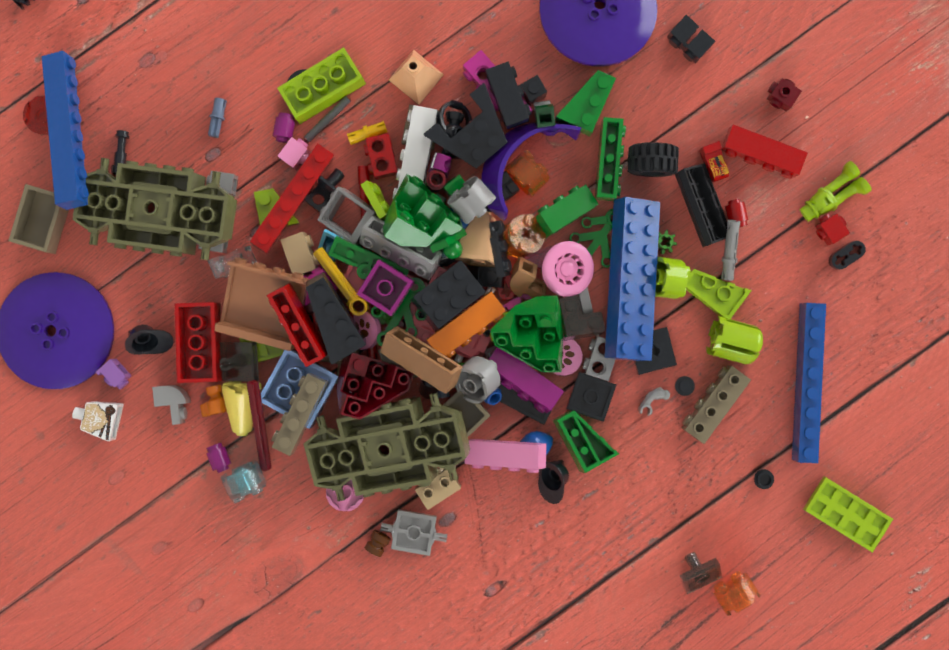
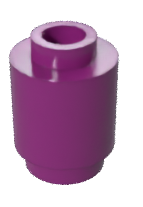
[272,112,295,143]
[206,442,232,473]

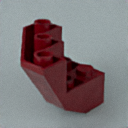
[337,352,414,420]

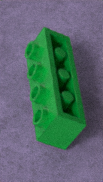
[595,117,626,201]

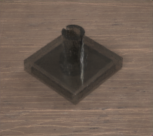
[219,341,259,382]
[680,552,723,594]

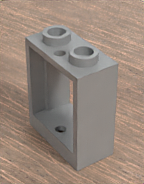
[318,186,379,247]

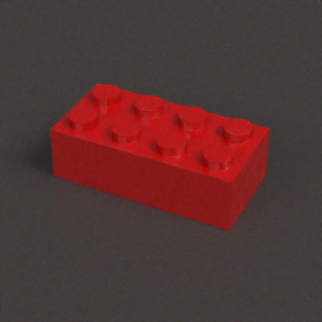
[174,302,222,383]

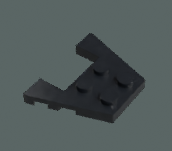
[423,83,507,169]

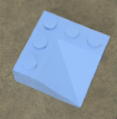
[261,349,339,429]

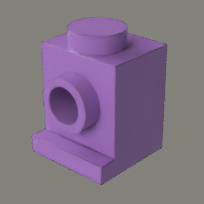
[95,359,132,390]

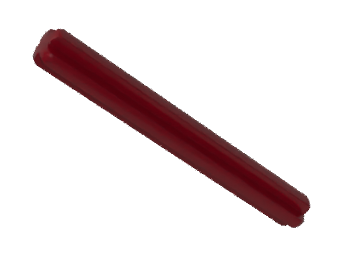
[247,380,272,471]

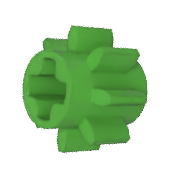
[658,230,677,255]

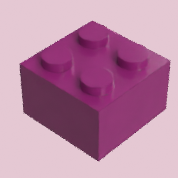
[357,259,415,316]

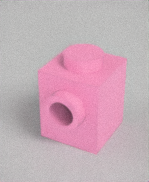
[278,137,310,171]

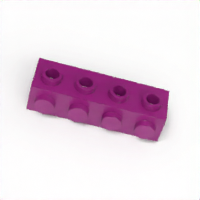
[488,347,564,413]

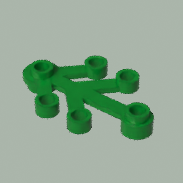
[569,209,613,274]
[371,277,426,346]

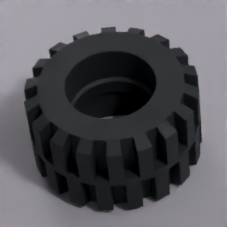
[628,142,679,177]

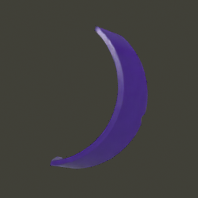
[481,122,581,221]

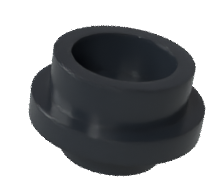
[675,376,695,396]
[754,469,774,489]

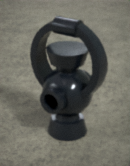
[436,100,472,159]

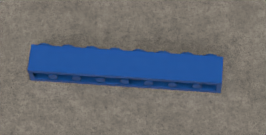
[42,50,89,210]
[792,303,826,463]

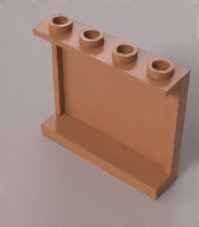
[214,257,310,351]

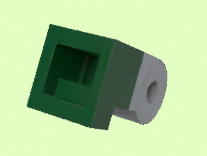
[533,100,555,128]

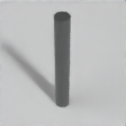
[304,96,351,142]

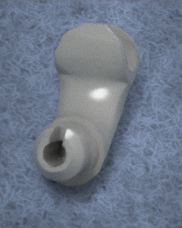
[638,387,670,416]

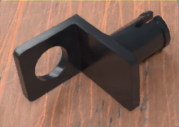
[305,168,345,212]

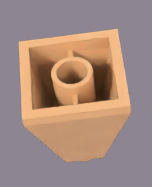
[389,50,444,105]
[456,211,496,268]

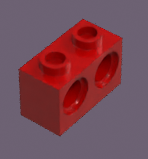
[363,133,398,180]

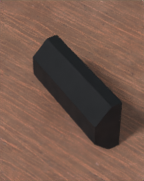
[675,163,727,247]

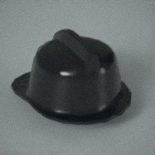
[125,324,174,355]
[538,460,569,504]

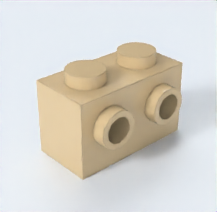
[280,232,320,275]
[415,468,461,510]

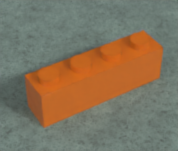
[426,291,506,358]

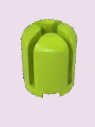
[706,316,763,364]

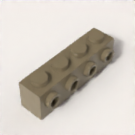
[682,365,751,444]
[271,373,329,456]

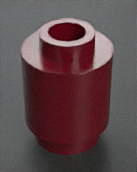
[424,170,446,192]

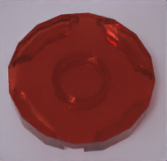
[23,95,49,135]

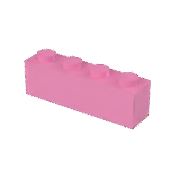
[465,439,546,473]

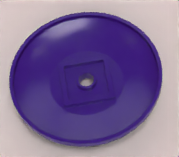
[539,0,657,67]
[0,272,114,389]

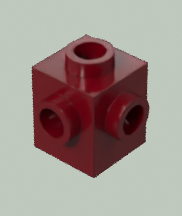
[766,78,802,111]

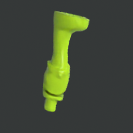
[799,161,872,222]

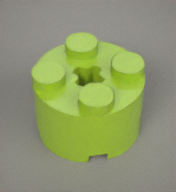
[655,257,691,299]

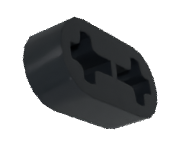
[829,241,866,270]

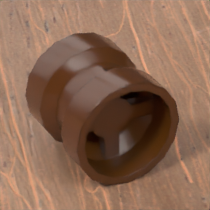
[364,530,391,557]

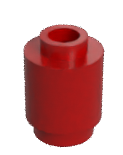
[725,199,749,227]

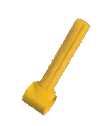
[313,247,369,316]

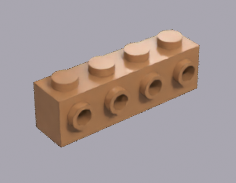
[380,326,463,394]

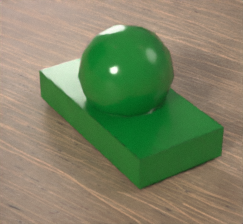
[430,228,467,259]

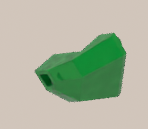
[383,174,463,247]
[490,296,563,373]

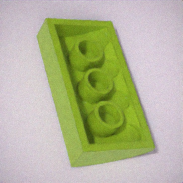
[277,47,366,124]

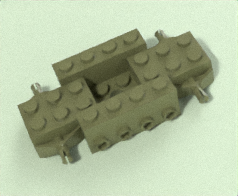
[72,158,237,260]
[304,393,470,501]

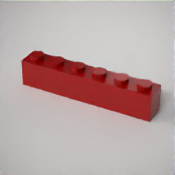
[250,143,334,255]

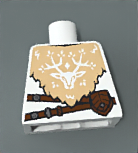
[72,401,124,441]

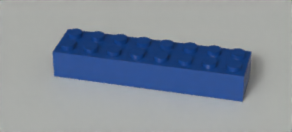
[605,197,660,361]

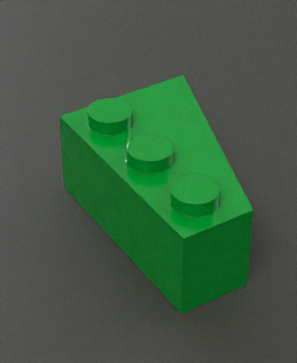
[555,70,616,137]
[528,185,599,243]
[552,411,619,473]

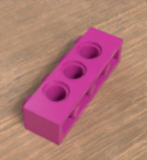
[463,50,532,128]

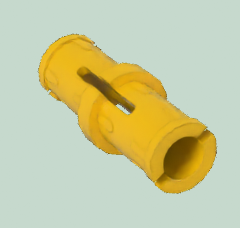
[347,121,388,145]

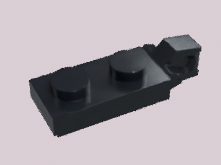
[489,220,512,278]

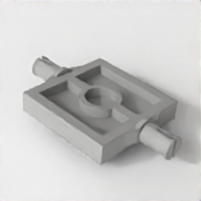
[380,509,448,556]

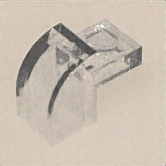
[208,246,257,279]

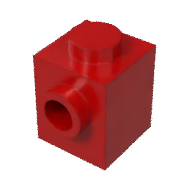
[815,213,850,246]

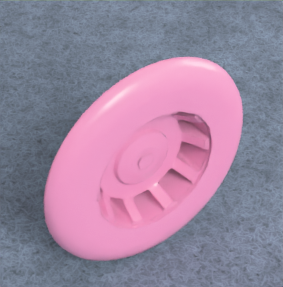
[542,241,594,297]

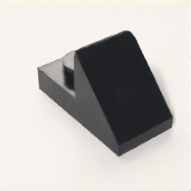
[467,265,505,288]

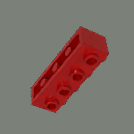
[721,124,808,179]
[267,283,328,367]

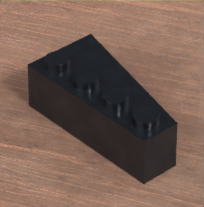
[306,272,366,365]

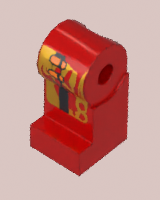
[699,141,729,182]

